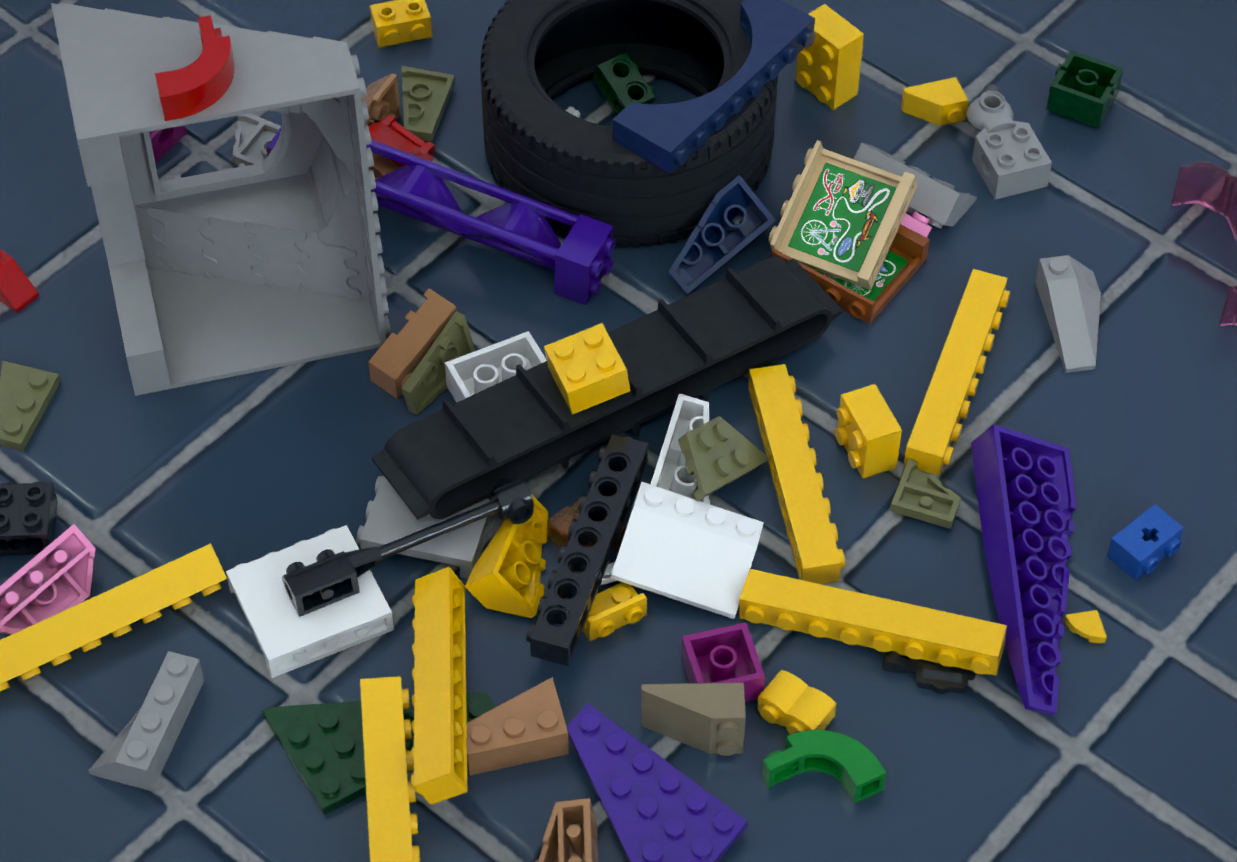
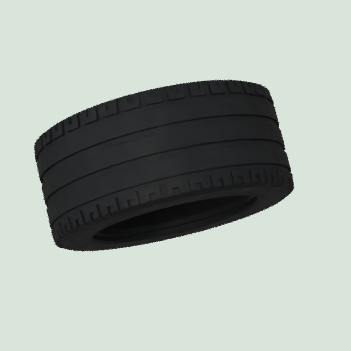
[480,0,778,247]

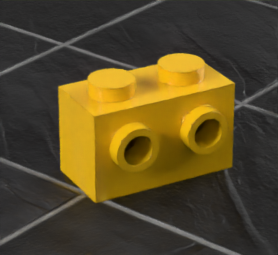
[370,0,432,47]

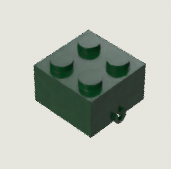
[1046,50,1124,128]

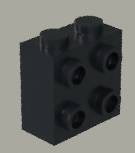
[0,482,58,555]

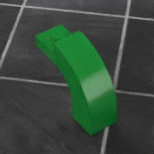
[762,730,887,803]

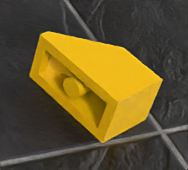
[901,77,968,126]

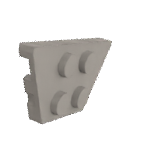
[233,113,281,166]

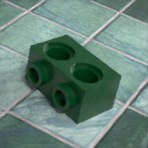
[593,52,655,115]

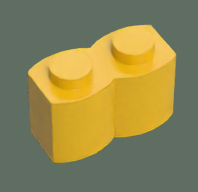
[757,670,836,734]

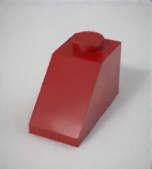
[0,249,39,313]

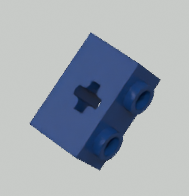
[1107,504,1184,580]

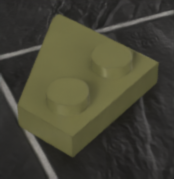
[890,458,961,529]

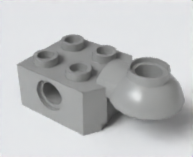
[966,91,1052,200]

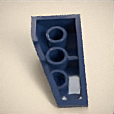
[668,175,776,295]

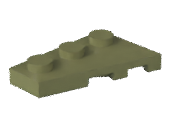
[401,66,456,142]
[402,311,475,415]

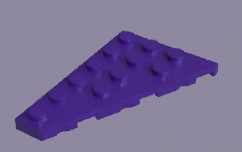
[566,703,748,862]

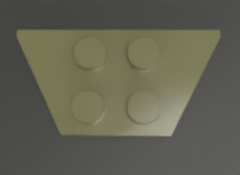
[678,416,769,501]

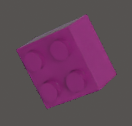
[681,622,765,702]

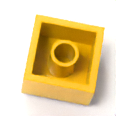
[544,323,630,415]
[835,384,902,479]

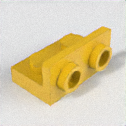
[583,582,647,641]

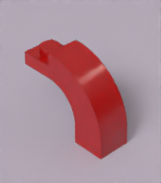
[155,15,235,121]

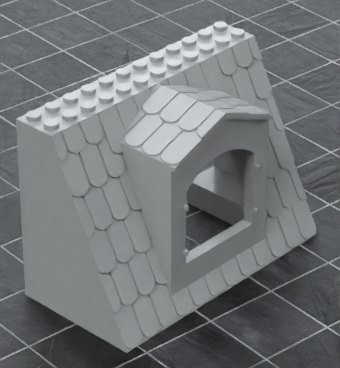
[51,3,391,396]

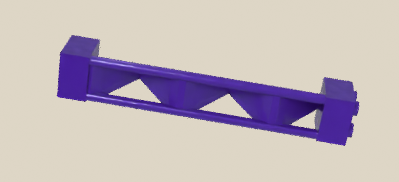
[266,126,615,305]

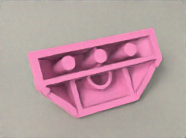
[0,524,96,634]

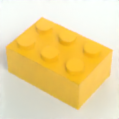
[795,4,864,110]

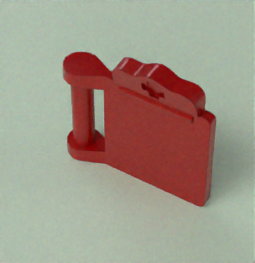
[369,114,436,167]

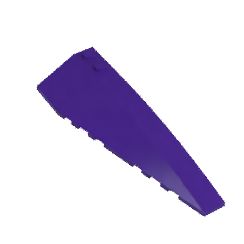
[971,424,1076,716]

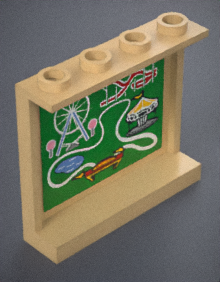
[768,140,917,290]

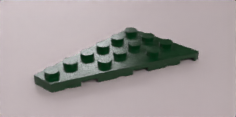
[262,692,495,815]

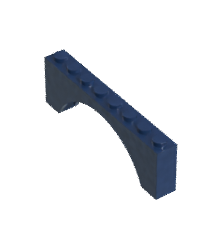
[613,0,816,174]

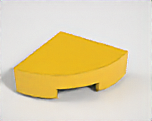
[1064,610,1107,643]

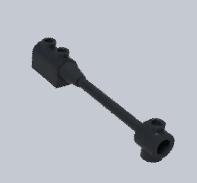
[282,477,534,617]

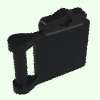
[882,651,976,694]

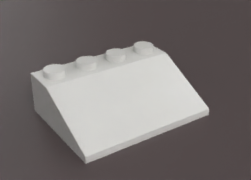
[610,482,764,619]

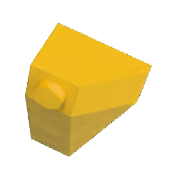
[465,494,548,618]

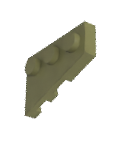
[0,361,61,451]

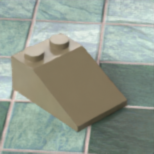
[641,683,746,756]

